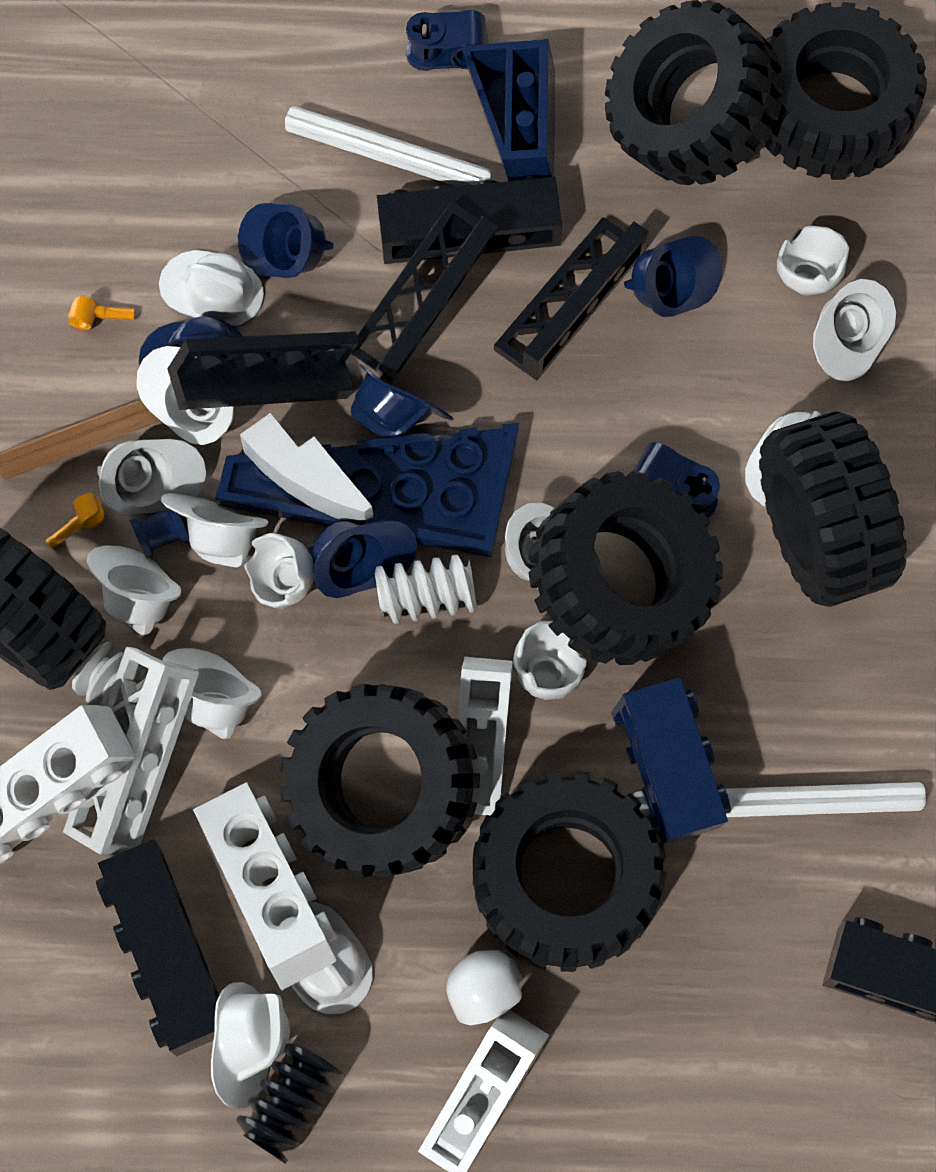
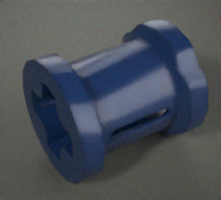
[129,507,189,558]

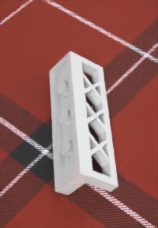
[63,647,200,856]

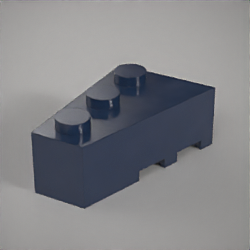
[461,39,555,181]
[611,677,731,845]

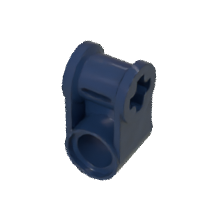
[406,10,488,71]
[633,442,720,518]

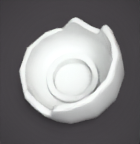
[777,225,850,296]
[244,533,314,609]
[513,621,587,700]
[446,950,523,1025]

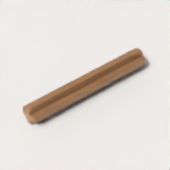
[0,399,161,479]

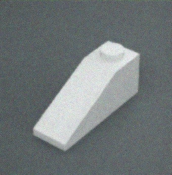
[458,657,513,816]
[418,1010,550,1172]

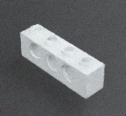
[0,705,136,864]
[193,782,337,991]

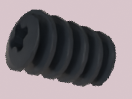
[236,1043,343,1164]

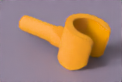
[68,296,135,330]
[45,493,105,549]

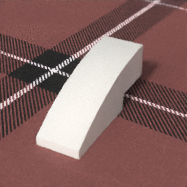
[240,413,374,525]

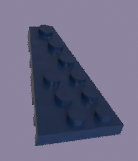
[215,423,519,557]

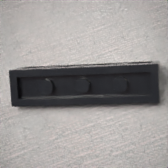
[351,201,498,383]
[494,217,648,381]
[167,331,359,410]

